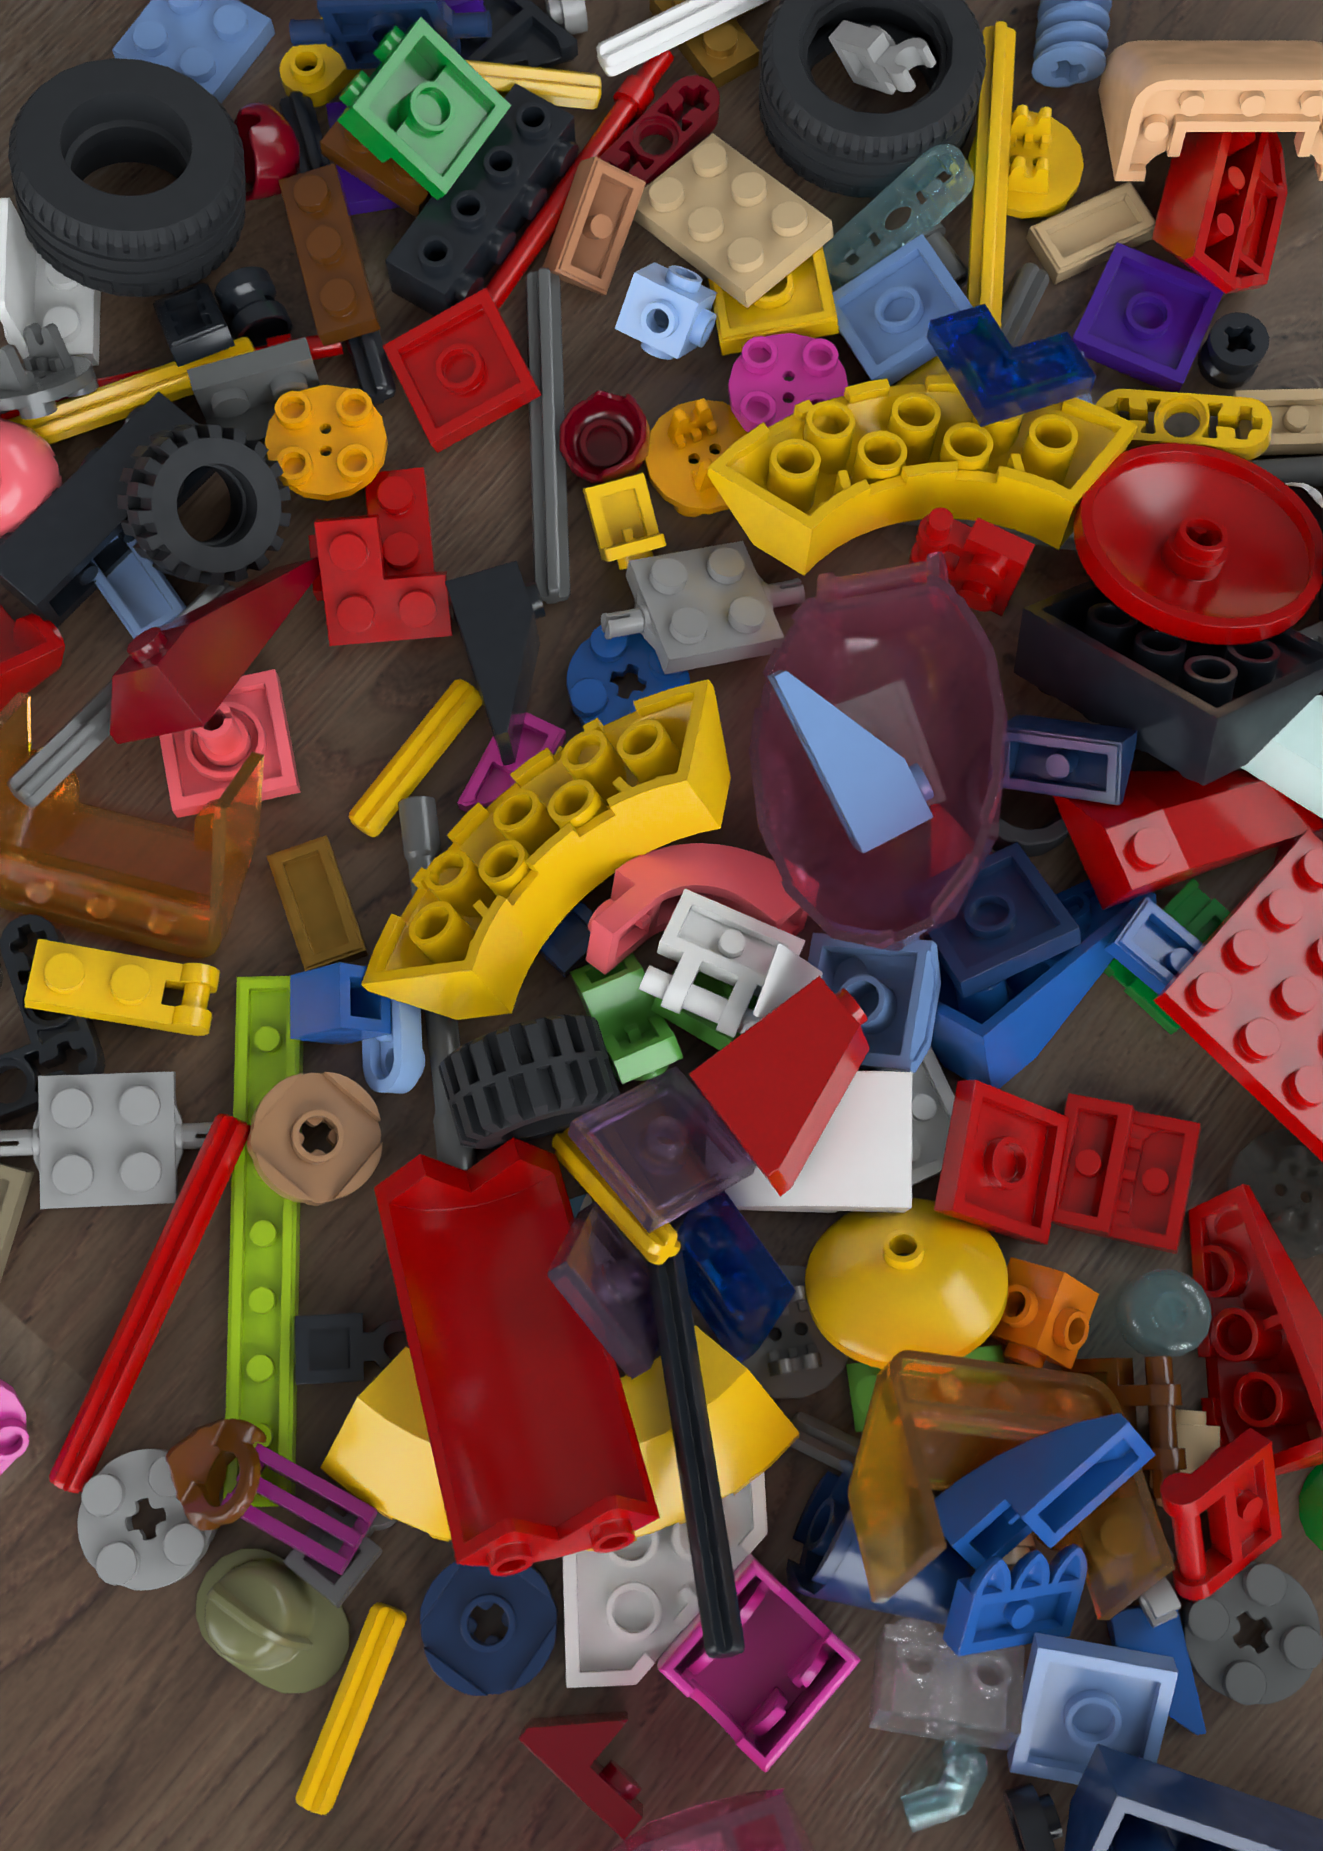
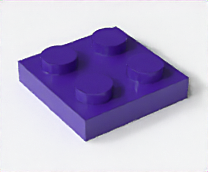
[1068,242,1224,392]

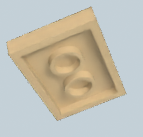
[633,133,834,308]

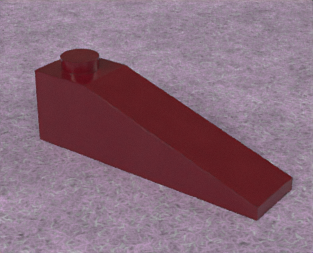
[110,556,320,744]

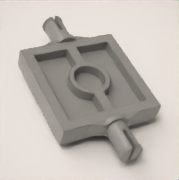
[601,541,805,674]
[0,1071,213,1209]

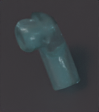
[900,1735,988,1833]

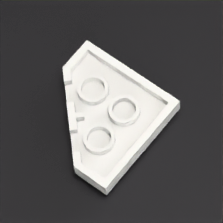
[563,1472,768,1688]

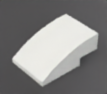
[703,1071,912,1213]

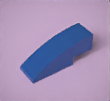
[923,1413,1155,1570]

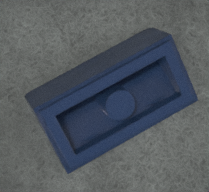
[998,715,1137,805]

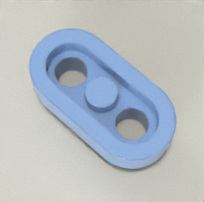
[362,999,425,1094]

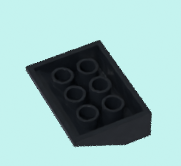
[1014,580,1323,786]

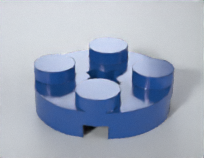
[567,625,690,727]

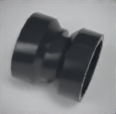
[214,266,293,347]

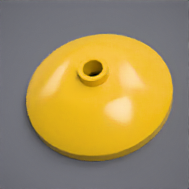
[805,1198,1008,1371]

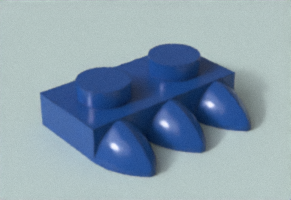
[942,1544,1087,1657]

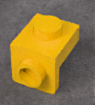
[583,473,666,570]

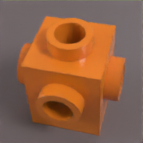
[990,1257,1099,1371]

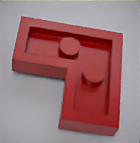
[308,467,436,601]
[314,514,453,646]

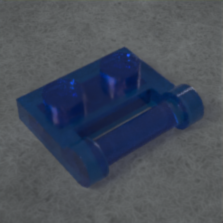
[677,1185,796,1363]

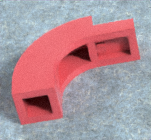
[586,843,816,975]

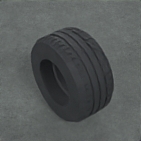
[8,58,246,297]

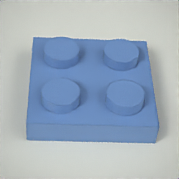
[112,0,275,103]
[832,234,982,386]
[1007,1632,1179,1785]

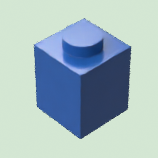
[290,962,392,1045]

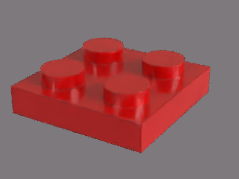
[383,288,542,453]
[934,1080,1069,1245]

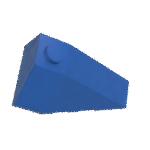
[931,880,1157,1089]

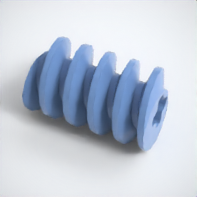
[1031,0,1112,88]

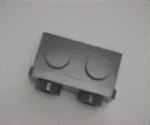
[187,337,321,444]

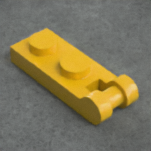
[24,939,220,1036]

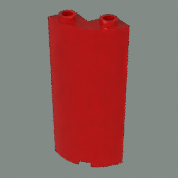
[374,1137,660,1576]

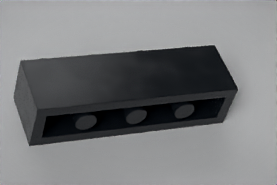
[0,392,216,628]

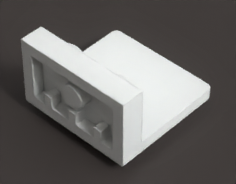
[0,198,101,366]

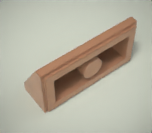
[542,157,646,295]

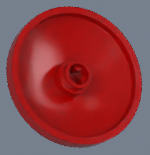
[1074,443,1323,645]

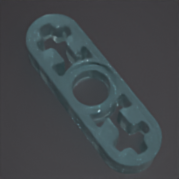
[824,144,974,287]

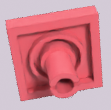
[159,669,301,818]

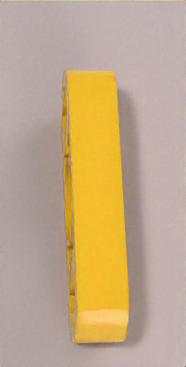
[1096,389,1272,461]

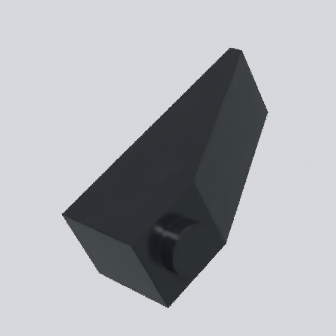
[445,561,546,766]

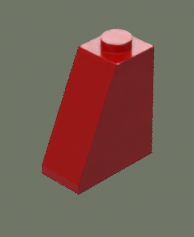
[689,976,870,1197]

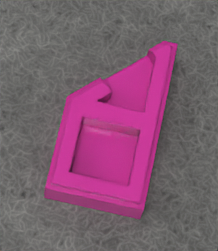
[457,712,566,812]

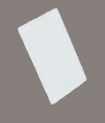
[753,943,823,1019]

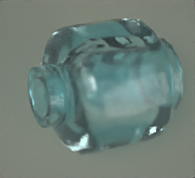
[1115,1269,1212,1357]

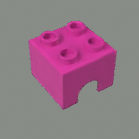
[658,1553,861,1773]

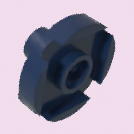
[420,1561,558,1696]

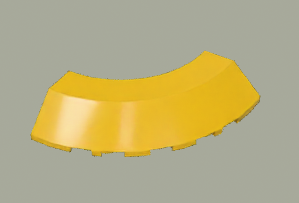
[707,374,1138,576]
[361,679,731,1020]
[320,1325,800,1552]

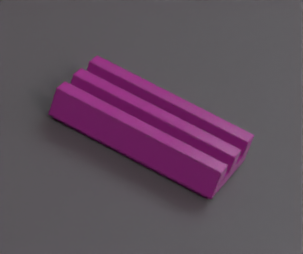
[221,1443,378,1575]

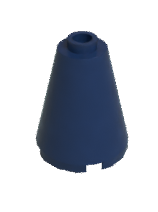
[786,1459,976,1625]

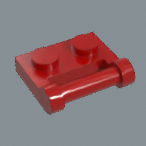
[1160,1427,1282,1601]

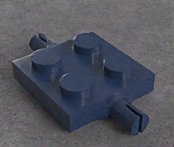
[289,0,492,70]

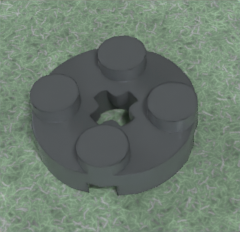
[1181,1562,1323,1705]

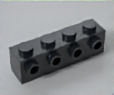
[385,83,579,316]

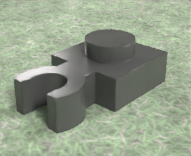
[283,1506,397,1609]

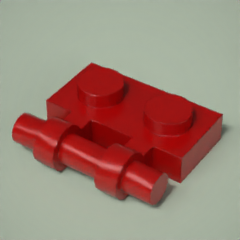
[908,507,1035,616]

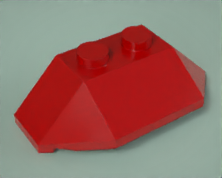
[1152,132,1288,294]

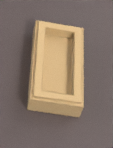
[1026,181,1156,285]

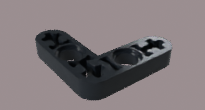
[0,914,106,1124]

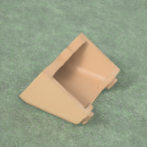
[1098,40,1323,181]

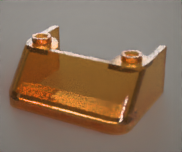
[0,692,264,958]
[848,1350,1175,1620]

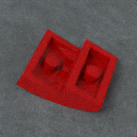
[1051,1093,1201,1254]

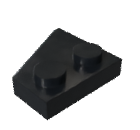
[459,0,578,68]

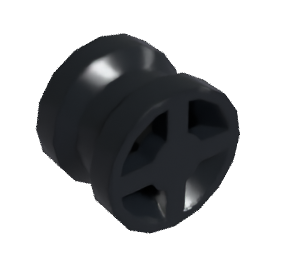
[1198,312,1269,389]

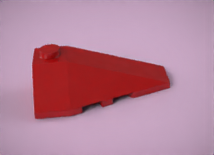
[1188,1184,1323,1476]

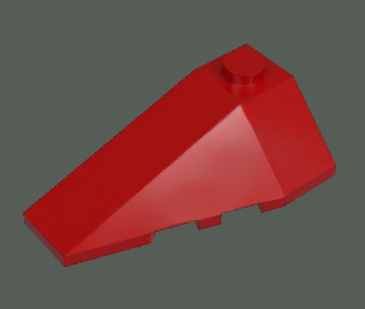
[1053,771,1323,910]

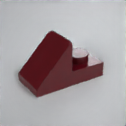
[518,1711,643,1840]

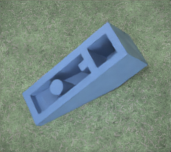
[767,670,934,854]

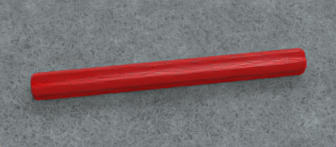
[49,1113,250,1494]

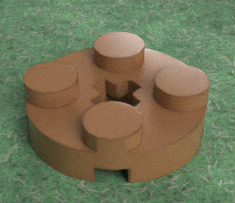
[246,1072,383,1206]

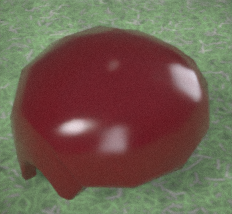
[234,102,300,202]
[559,390,651,484]

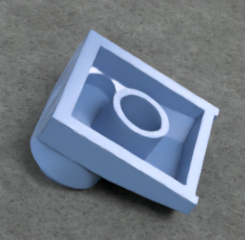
[808,933,941,1073]

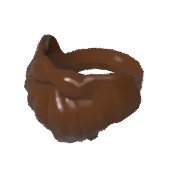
[165,1418,267,1531]

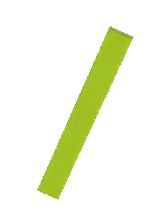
[223,976,303,1507]

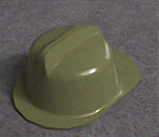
[196,1549,350,1693]

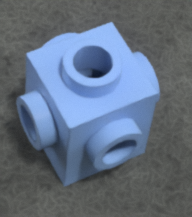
[615,262,717,360]

